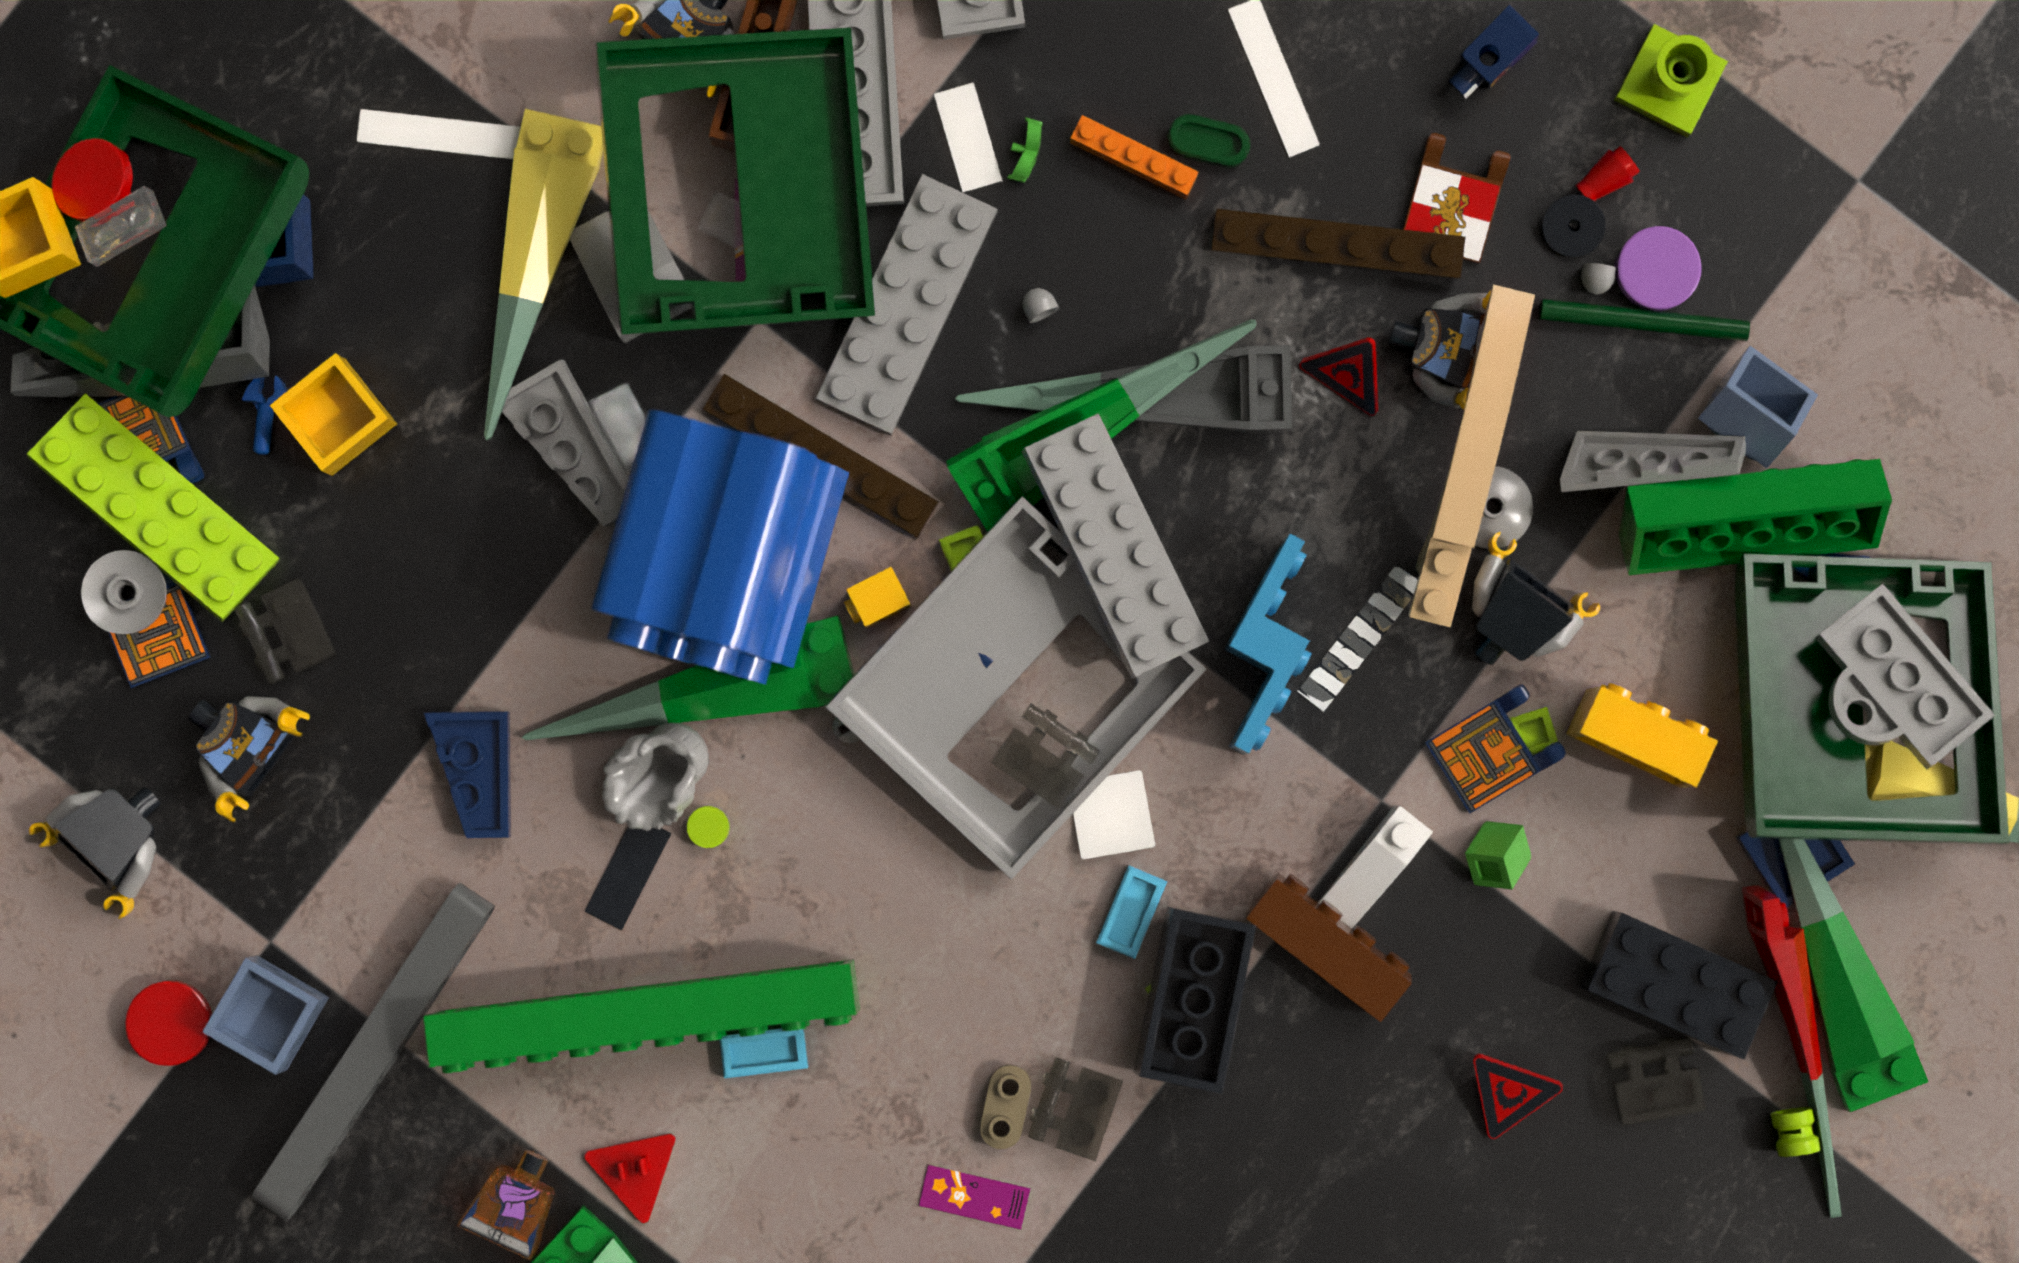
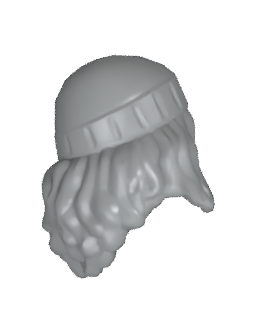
[602,722,709,831]

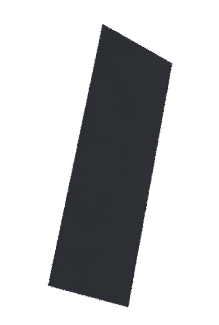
[585,827,672,930]

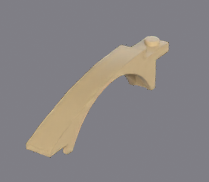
[1408,284,1535,627]

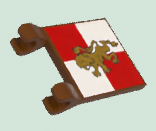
[1403,133,1511,264]

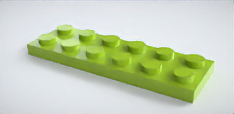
[27,393,279,622]

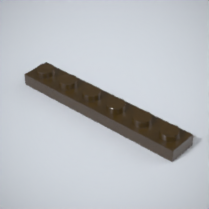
[1212,209,1466,279]
[703,374,939,538]

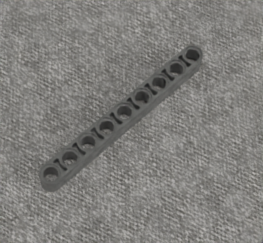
[251,883,495,1221]

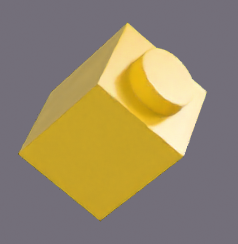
[844,567,911,629]

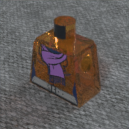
[457,1150,555,1260]

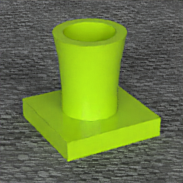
[1614,24,1728,137]

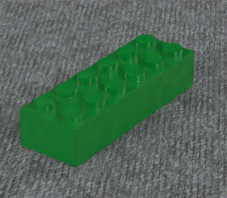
[1619,459,1892,576]

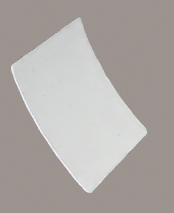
[1073,770,1155,859]

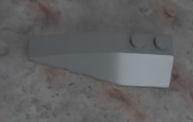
[10,285,270,397]

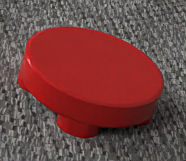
[51,138,133,223]
[125,980,212,1066]

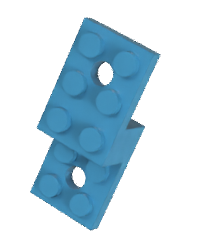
[1224,534,1312,755]

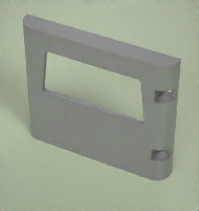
[826,496,1206,880]

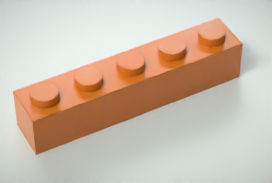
[1070,115,1199,199]

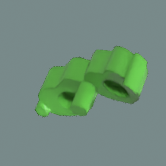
[1007,117,1042,183]

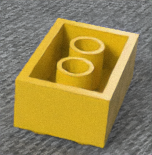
[1566,683,1718,788]

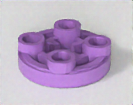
[1614,226,1701,311]

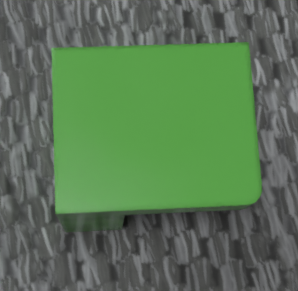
[1465,821,1531,890]

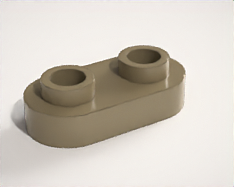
[980,1064,1031,1149]

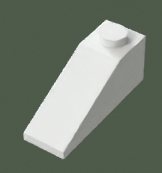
[1318,806,1433,929]

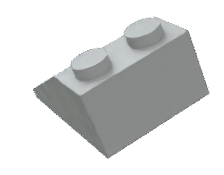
[570,211,691,343]

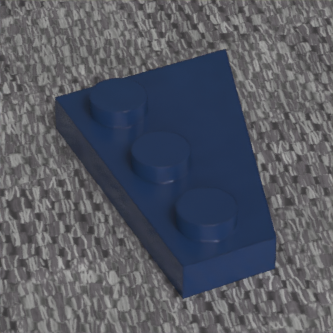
[424,711,511,838]

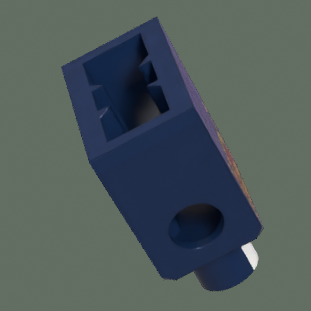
[1448,4,1539,99]

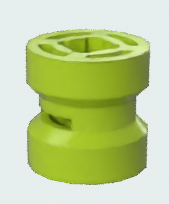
[1770,1107,1820,1157]

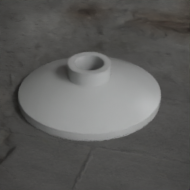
[1475,466,1533,549]
[81,550,167,635]

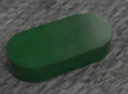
[1168,114,1250,168]

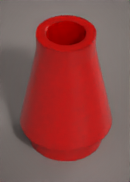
[1575,146,1640,201]

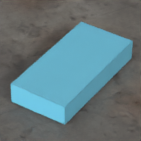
[1096,865,1167,959]
[719,1028,809,1079]

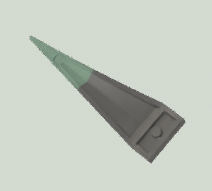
[955,345,1292,432]

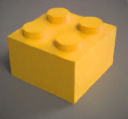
[0,177,81,298]
[269,353,397,476]

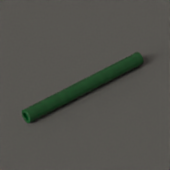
[1539,299,1750,342]

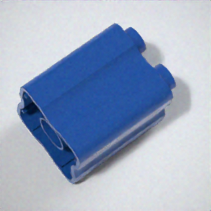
[591,409,849,685]

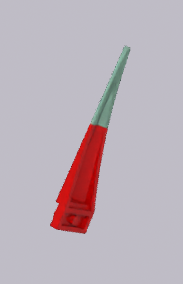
[1742,885,1842,1218]

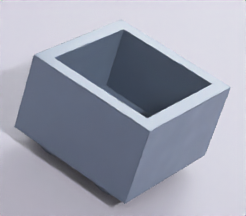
[1698,346,1818,468]
[202,955,329,1075]

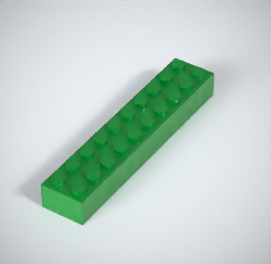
[423,959,860,1074]

